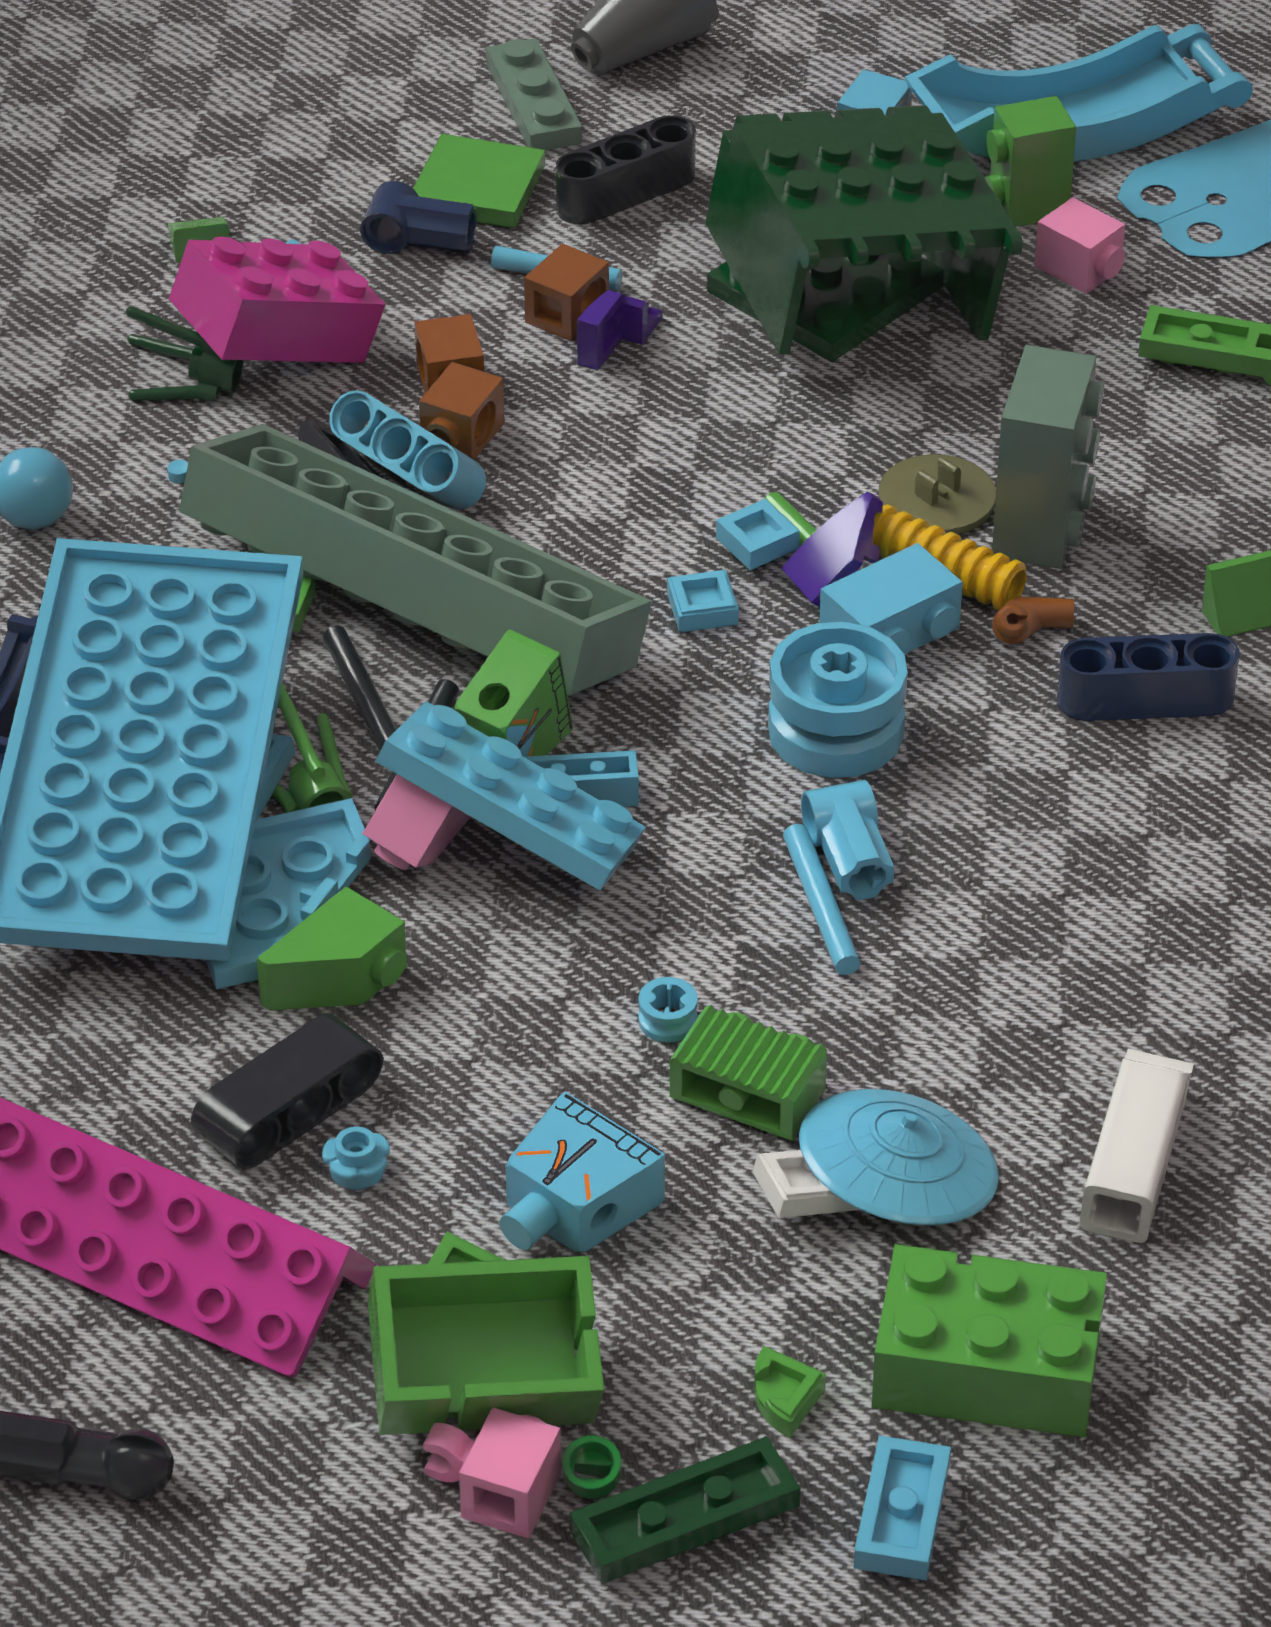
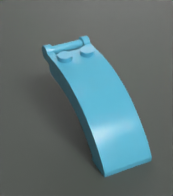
[905,24,1253,162]

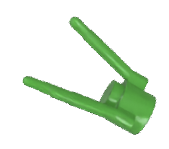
[271,683,353,813]

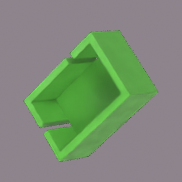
[871,1244,1107,1438]
[368,1256,604,1435]

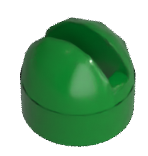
[562,1435,621,1501]

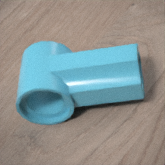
[801,780,894,901]

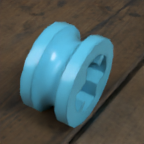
[638,977,698,1043]

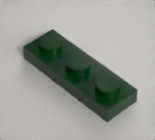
[569,1436,801,1584]

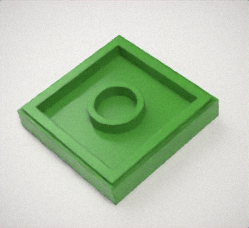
[413,133,545,228]

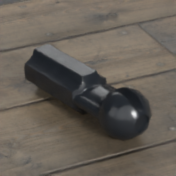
[0,1411,174,1500]

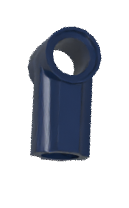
[360,181,477,254]

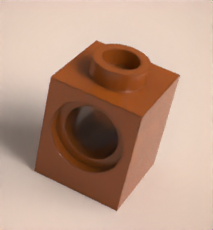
[524,243,609,342]
[414,314,484,394]
[419,362,505,460]

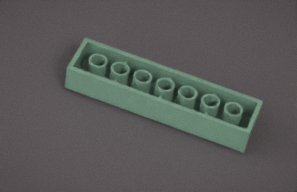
[179,424,652,696]

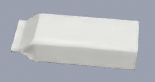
[1079,1049,1194,1243]

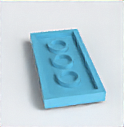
[375,701,646,891]

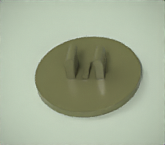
[878,454,996,534]

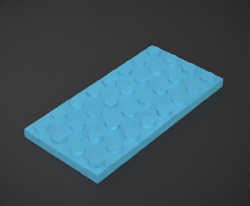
[0,538,303,961]

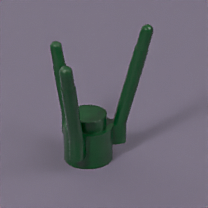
[126,306,244,402]

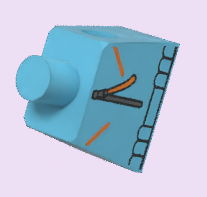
[500,1092,665,1252]

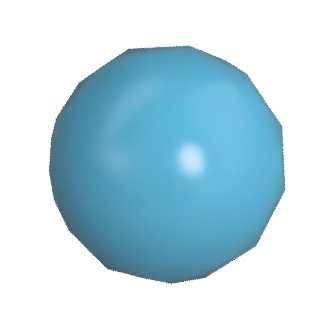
[0,447,73,530]

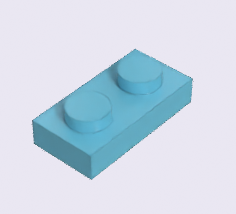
[853,1435,951,1581]

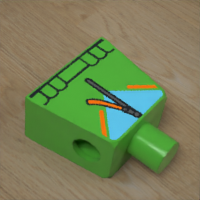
[454,629,573,757]

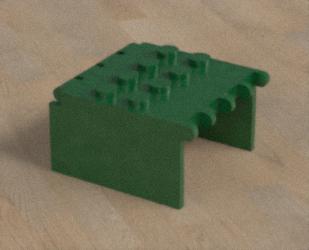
[705,105,1023,355]

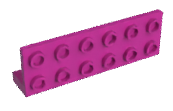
[0,1097,377,1378]

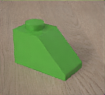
[257,887,407,1011]

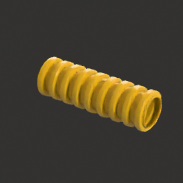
[872,504,1027,610]

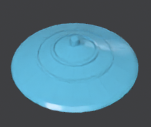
[799,1089,999,1225]

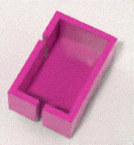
[169,236,386,363]

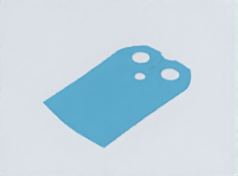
[1117,120,1271,257]

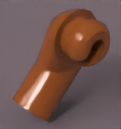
[992,596,1074,644]

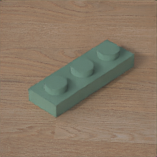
[486,38,582,150]

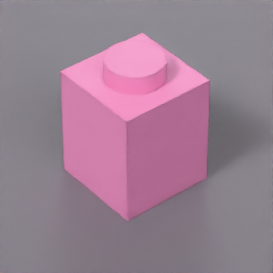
[1034,197,1125,294]

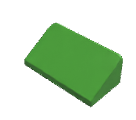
[1202,550,1271,637]

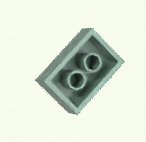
[992,345,1104,569]

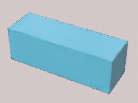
[525,750,639,807]

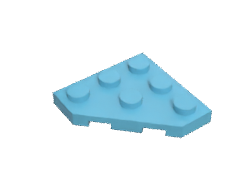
[206,798,371,990]

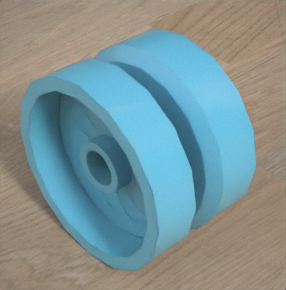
[768,622,908,778]

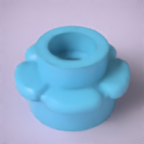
[322,1127,390,1190]

